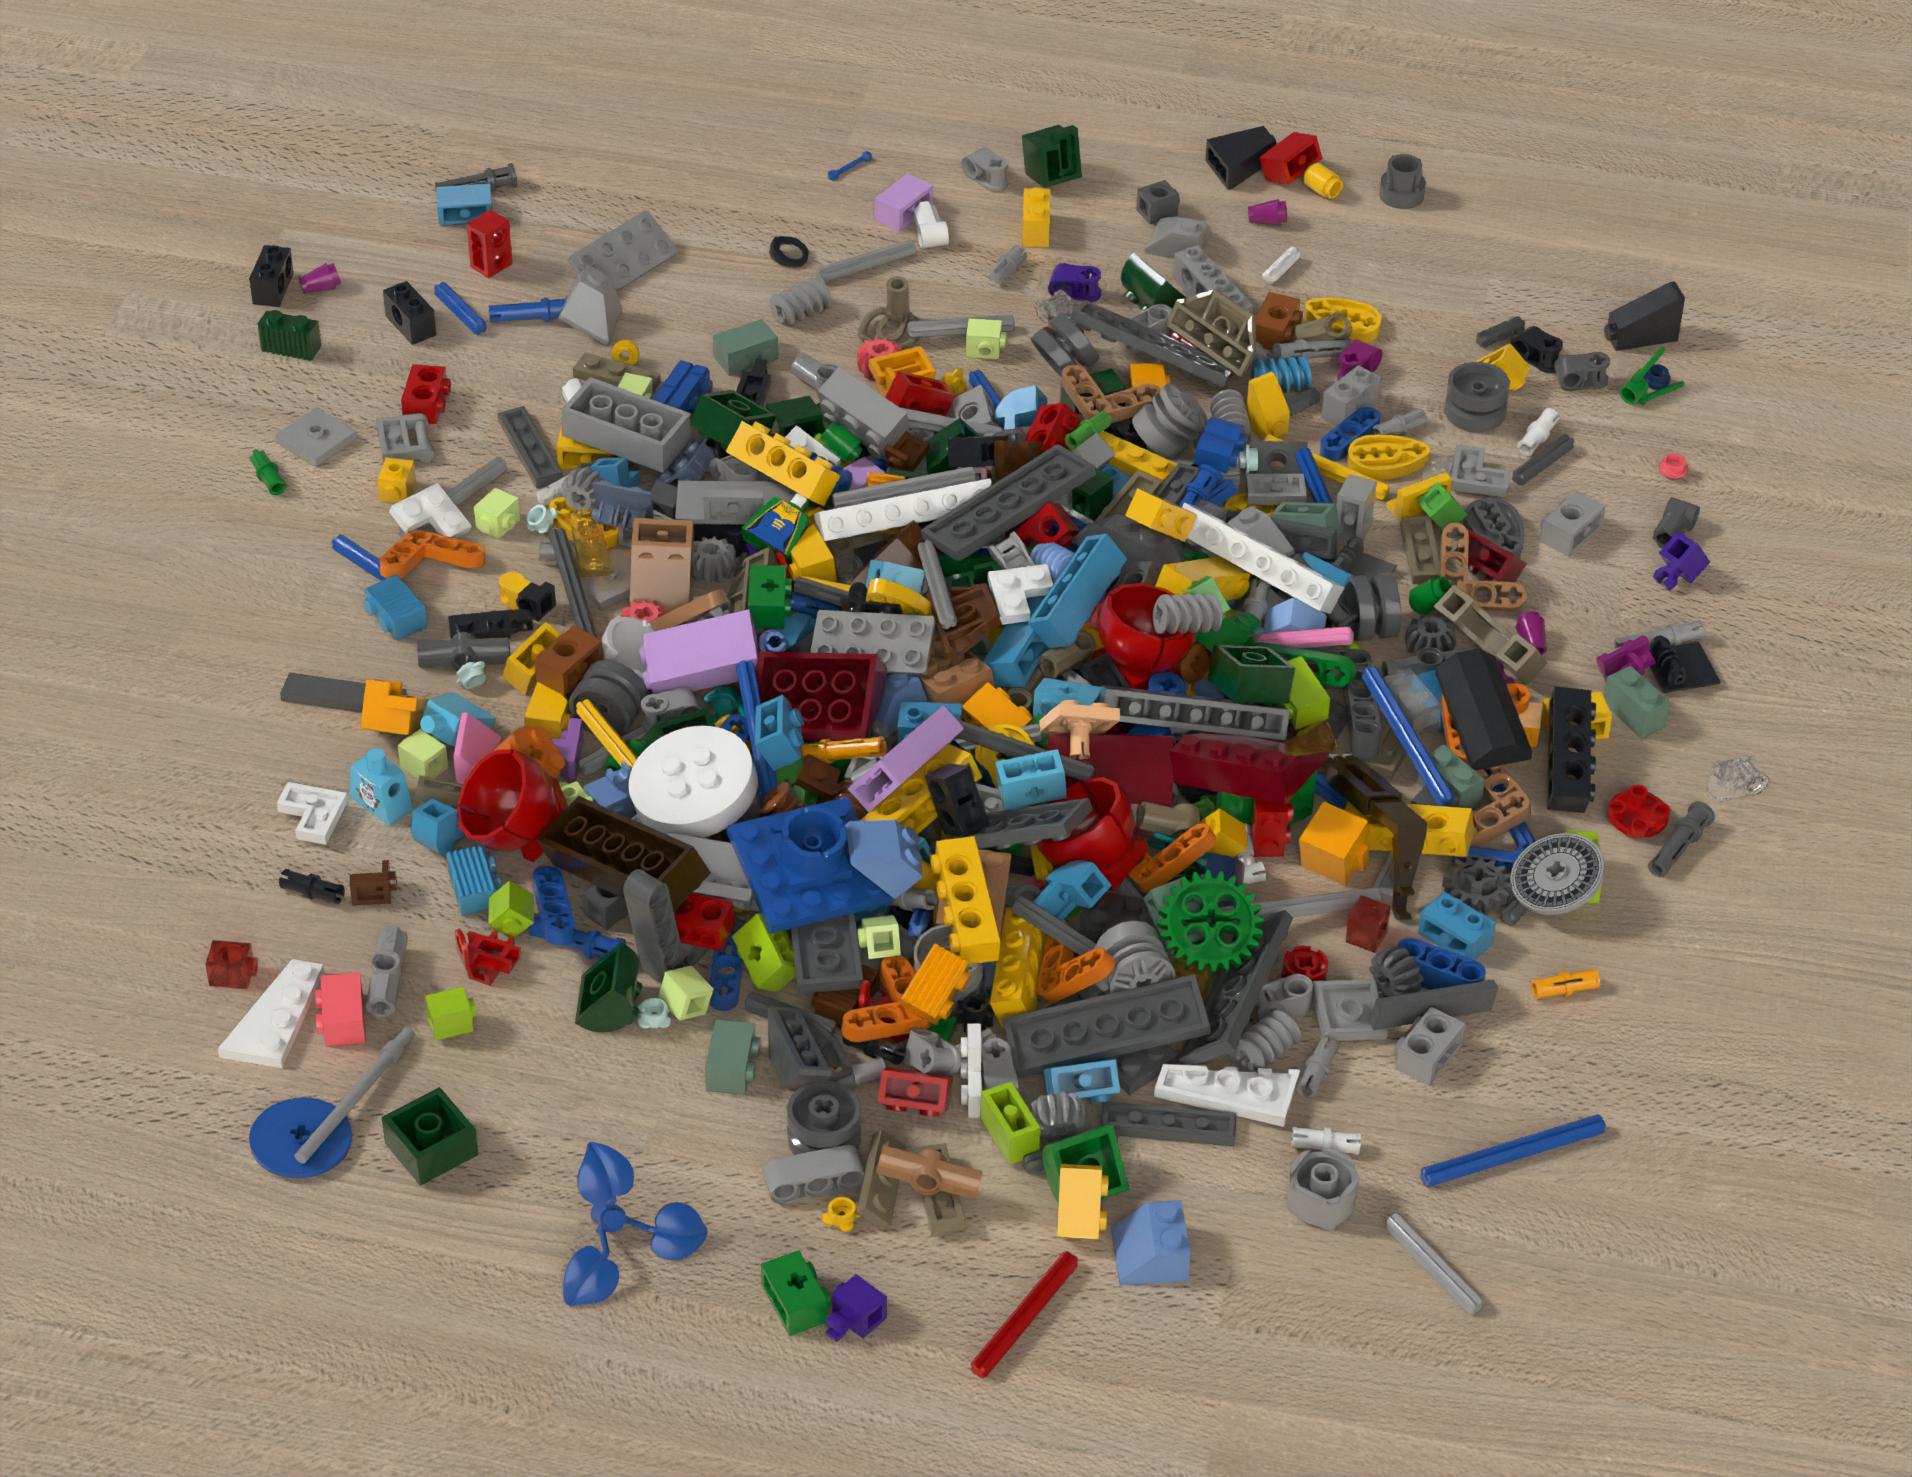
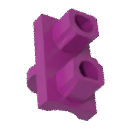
[1596,635,1655,682]

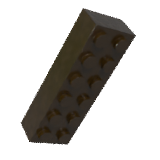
[535,796,711,912]

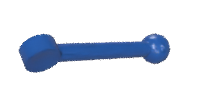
[828,151,872,181]

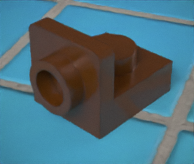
[349,860,397,906]

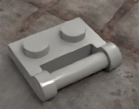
[376,413,435,463]

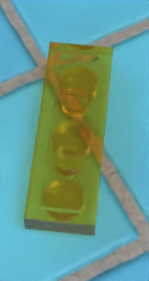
[570,510,610,577]

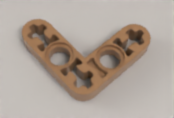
[1061,365,1161,423]
[1440,523,1527,612]
[650,589,727,631]
[1469,765,1532,847]

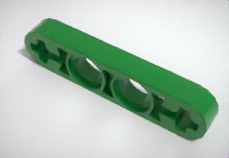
[1252,642,1357,687]

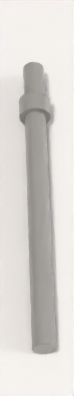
[294,1027,415,1164]

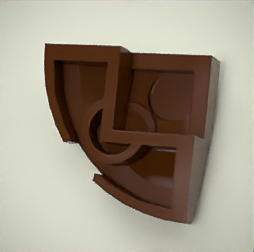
[994,440,1043,481]

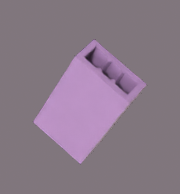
[639,609,759,694]
[848,705,964,812]

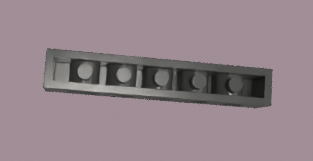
[1099,685,1290,741]

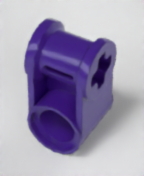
[1048,263,1101,302]

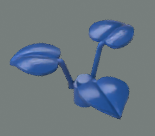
[563,1142,707,1305]

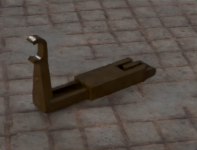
[1322,755,1428,920]

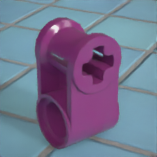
[1337,339,1383,381]

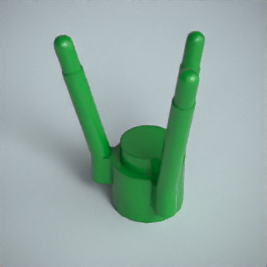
[1619,347,1685,405]

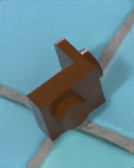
[883,431,930,472]
[794,754,841,805]

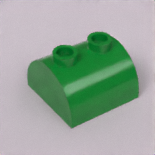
[1042,1124,1130,1203]

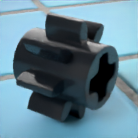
[955,994,995,1033]

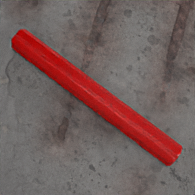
[971,1251,1078,1378]

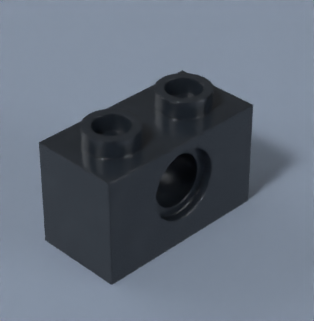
[383,281,436,345]

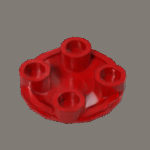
[1607,784,1671,838]

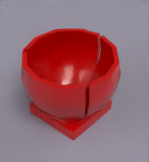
[1092,583,1196,690]
[456,749,568,863]
[1036,777,1149,891]

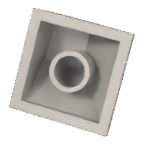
[1145,217,1212,259]
[558,264,623,346]

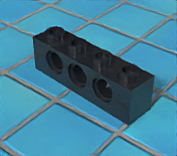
[1547,686,1596,813]

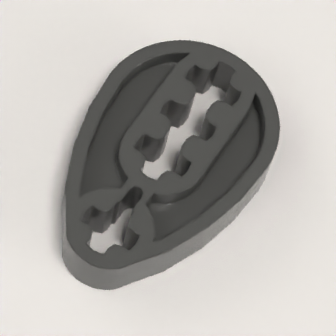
[1463,498,1524,559]

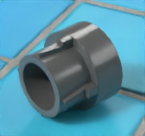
[1379,154,1426,209]

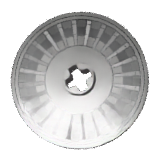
[1510,833,1605,915]

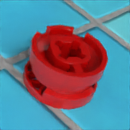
[1281,945,1328,982]

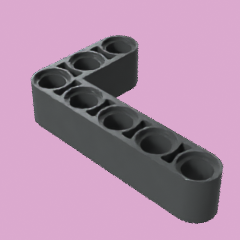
[1283,648,1381,759]
[623,869,709,983]

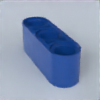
[1397,938,1486,990]

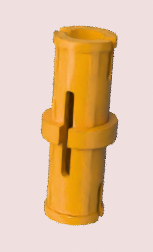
[1531,968,1600,1000]

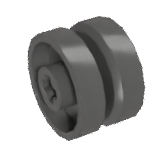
[1030,312,1100,378]
[1445,362,1510,432]
[1345,572,1401,641]
[569,660,647,737]
[787,1081,861,1155]

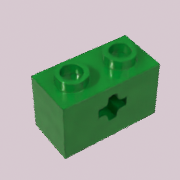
[748,565,792,629]
[761,1250,831,1336]

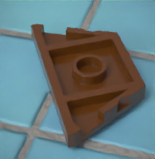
[925,583,1002,663]

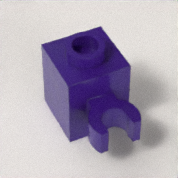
[1653,531,1710,591]
[825,1274,887,1342]

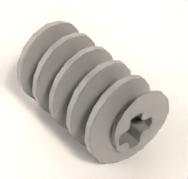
[770,277,832,325]
[1210,389,1251,444]
[1153,594,1223,634]
[1229,1010,1302,1072]

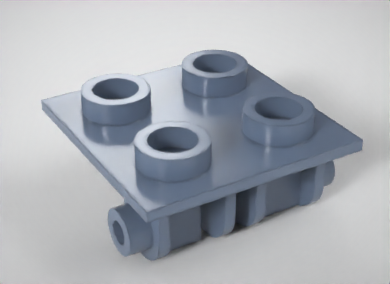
[655,437,715,484]
[591,481,654,530]

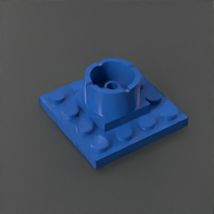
[727,797,893,933]

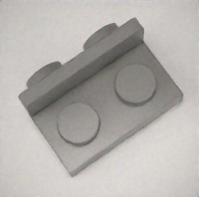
[1245,474,1307,506]

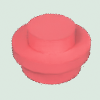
[1659,453,1688,479]

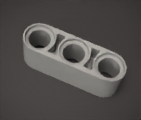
[763,1145,865,1204]

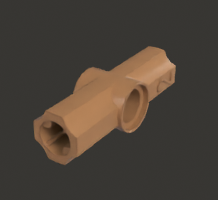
[876,1145,982,1200]

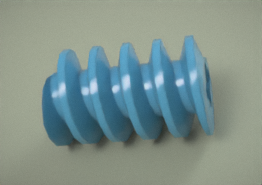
[1251,356,1312,393]

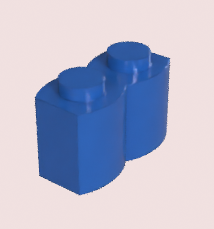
[1193,416,1247,474]

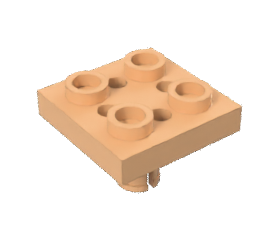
[1039,700,1120,760]

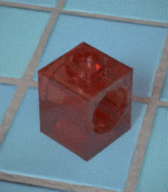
[1345,895,1391,953]
[205,940,258,989]

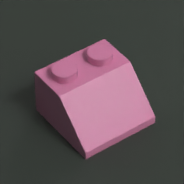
[453,713,502,784]

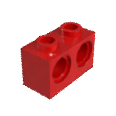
[466,209,513,279]
[401,364,451,424]
[1024,403,1082,454]
[1005,502,1080,549]
[674,893,735,951]

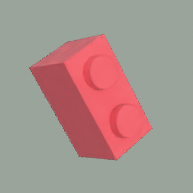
[315,972,366,1046]

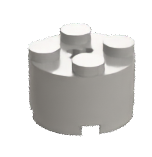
[1288,1148,1359,1230]

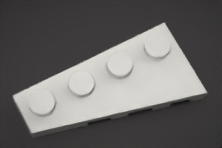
[218,959,324,1068]
[1154,1064,1300,1127]

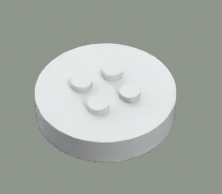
[629,726,758,838]

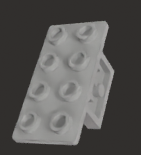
[567,210,679,292]
[675,480,794,524]
[811,610,936,675]
[668,833,761,913]

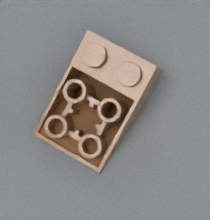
[629,518,694,613]
[914,633,995,715]

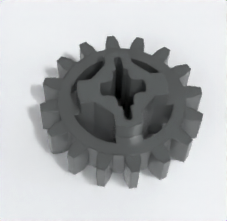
[1442,856,1512,915]

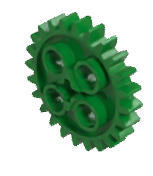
[1157,870,1264,976]

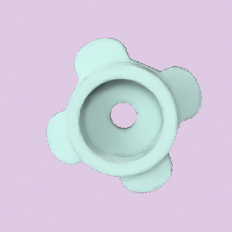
[1239,444,1258,475]
[527,505,557,534]
[456,661,486,689]
[638,998,671,1028]

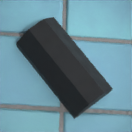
[1435,648,1532,770]

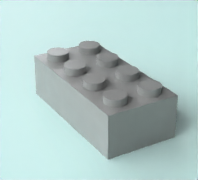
[561,377,691,473]

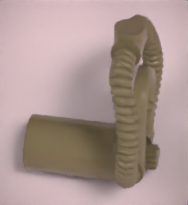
[858,276,920,351]

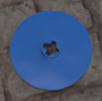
[249,1098,352,1178]

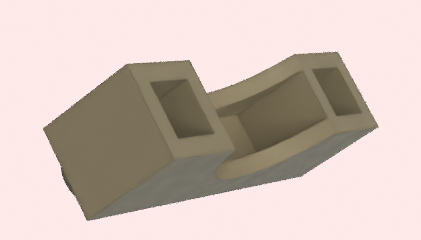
[1434,584,1547,685]

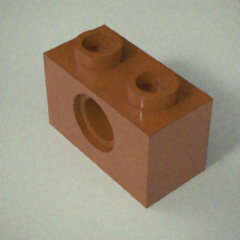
[1255,292,1303,351]
[535,625,603,696]

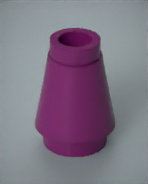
[1248,199,1287,226]
[298,263,341,294]
[1515,611,1547,655]

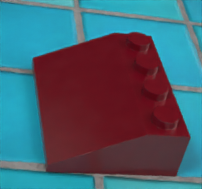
[748,651,887,742]
[1047,732,1174,836]
[1170,732,1329,805]

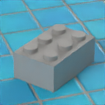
[818,366,910,461]

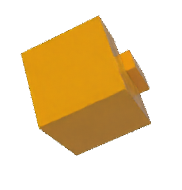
[869,346,936,397]
[360,679,431,735]
[1299,801,1370,886]

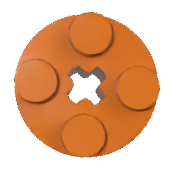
[492,726,565,778]

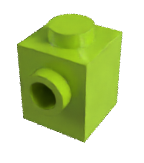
[488,880,534,938]
[425,986,477,1041]

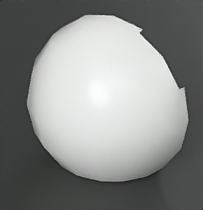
[601,615,654,684]

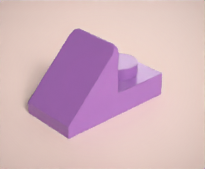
[551,718,584,783]

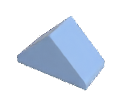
[1264,597,1327,633]

